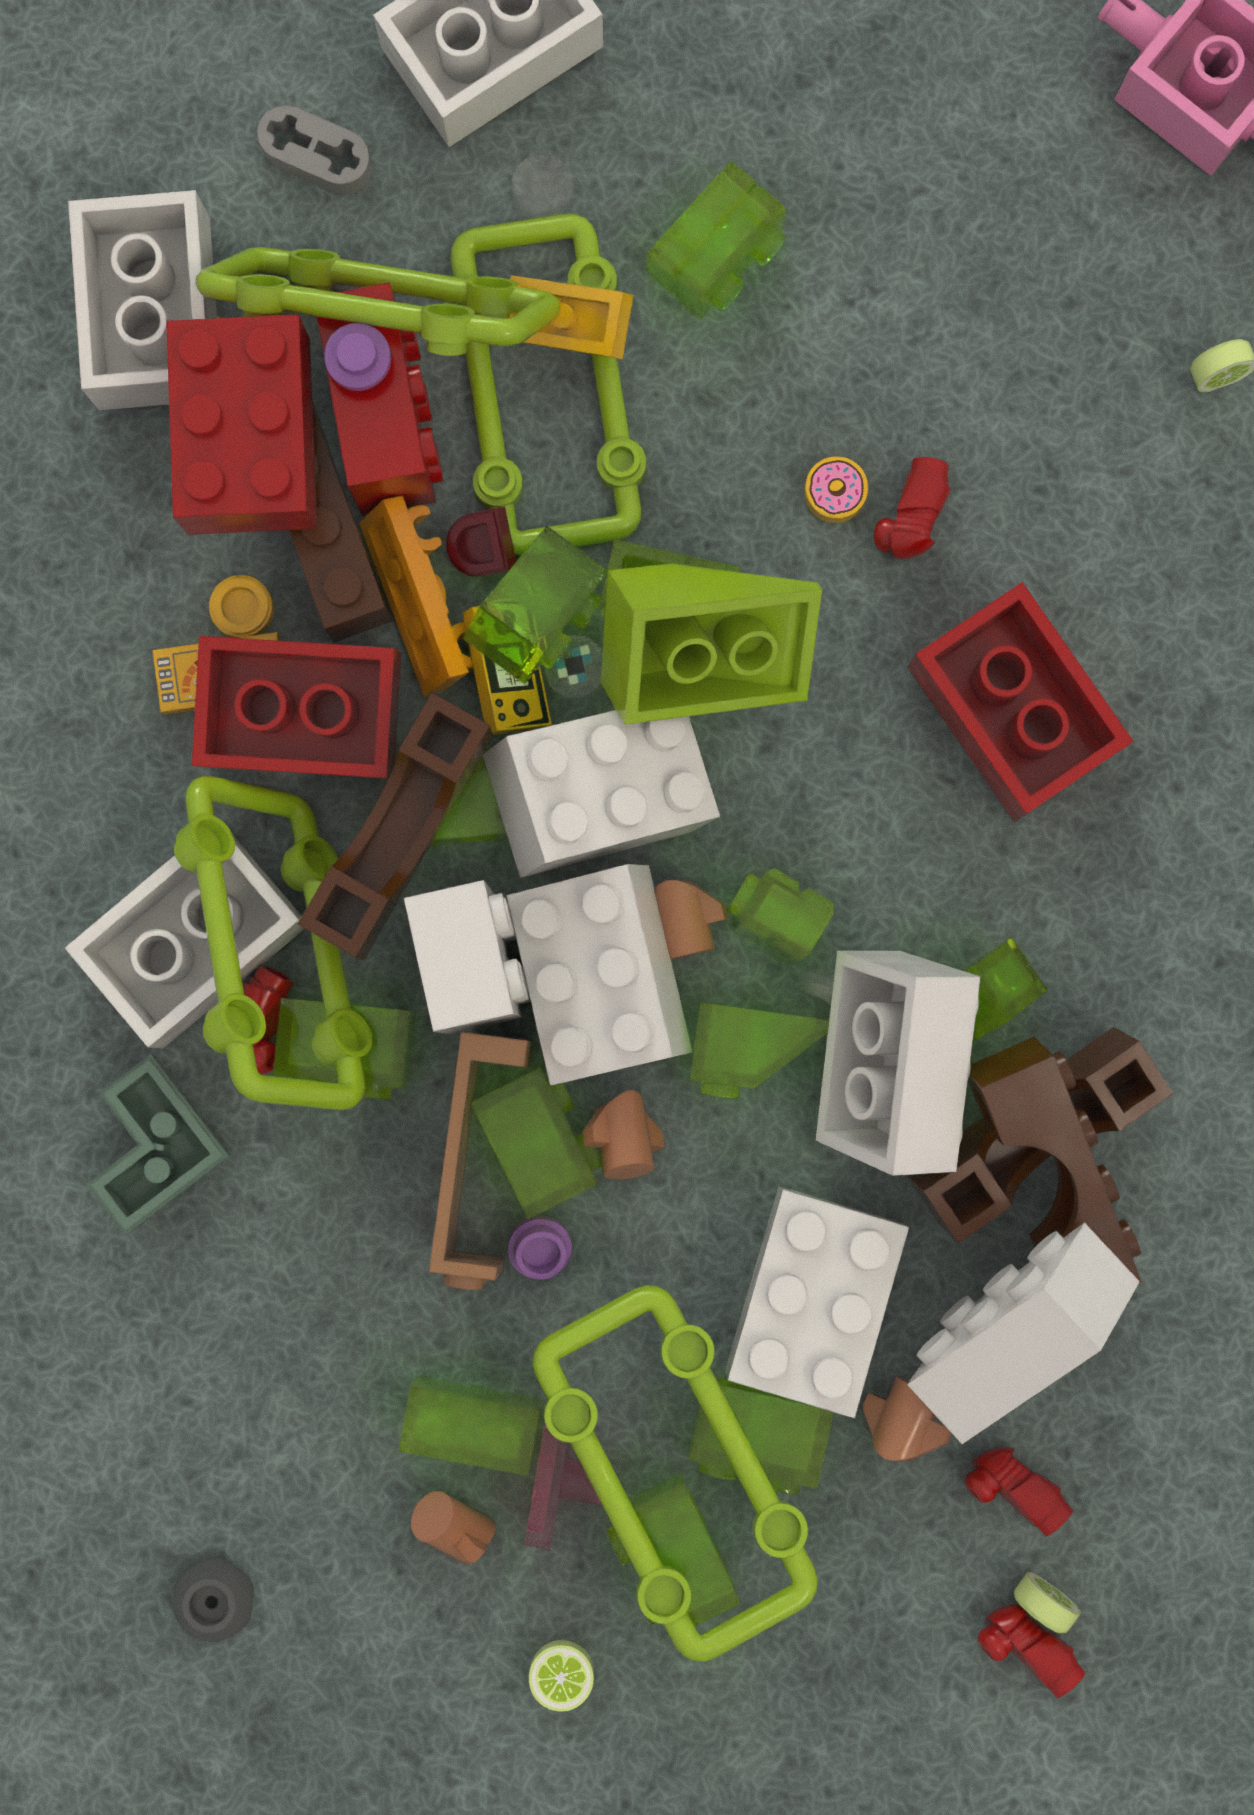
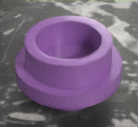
[324,323,391,391]
[507,1216,572,1280]

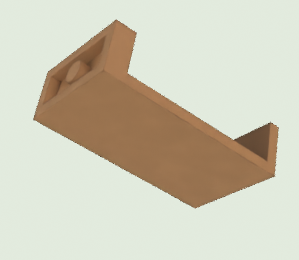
[429,1032,533,1290]

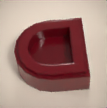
[446,506,518,576]

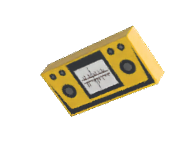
[462,603,552,735]

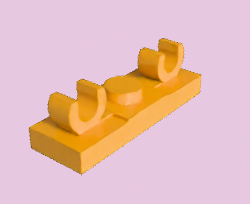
[359,495,474,697]

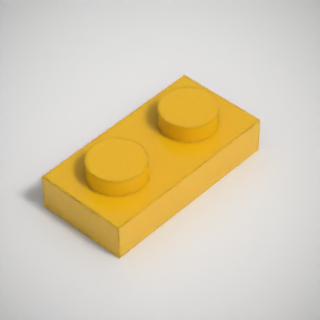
[510,275,634,360]

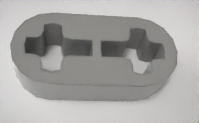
[257,105,373,195]

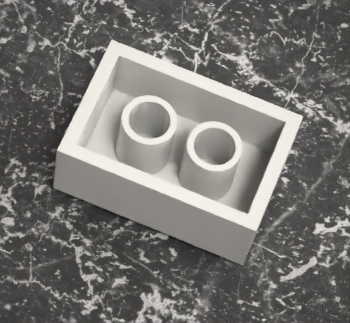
[373,0,603,147]
[68,190,217,410]
[483,710,720,878]
[65,835,305,1048]
[506,864,692,1085]
[404,880,531,1034]
[816,951,980,1176]
[725,1186,909,1418]
[907,1222,1140,1444]

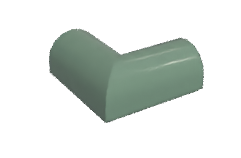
[86,1054,231,1235]

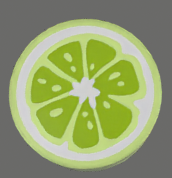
[1190,339,1254,392]
[1014,1572,1081,1633]
[529,1640,594,1712]

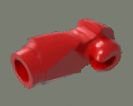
[874,457,951,559]
[243,964,294,1074]
[964,1446,1073,1537]
[977,1604,1086,1698]

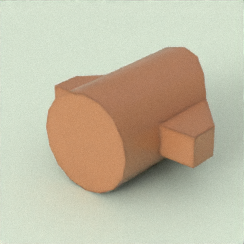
[654,880,729,960]
[582,1090,665,1179]
[862,1376,952,1461]
[411,1491,497,1564]

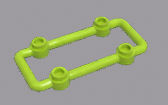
[444,213,647,555]
[195,247,561,356]
[174,776,372,1110]
[532,1285,818,1662]

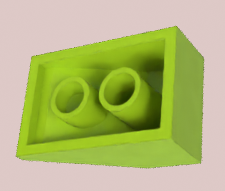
[600,563,822,725]

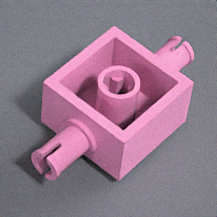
[1097,0,1254,176]

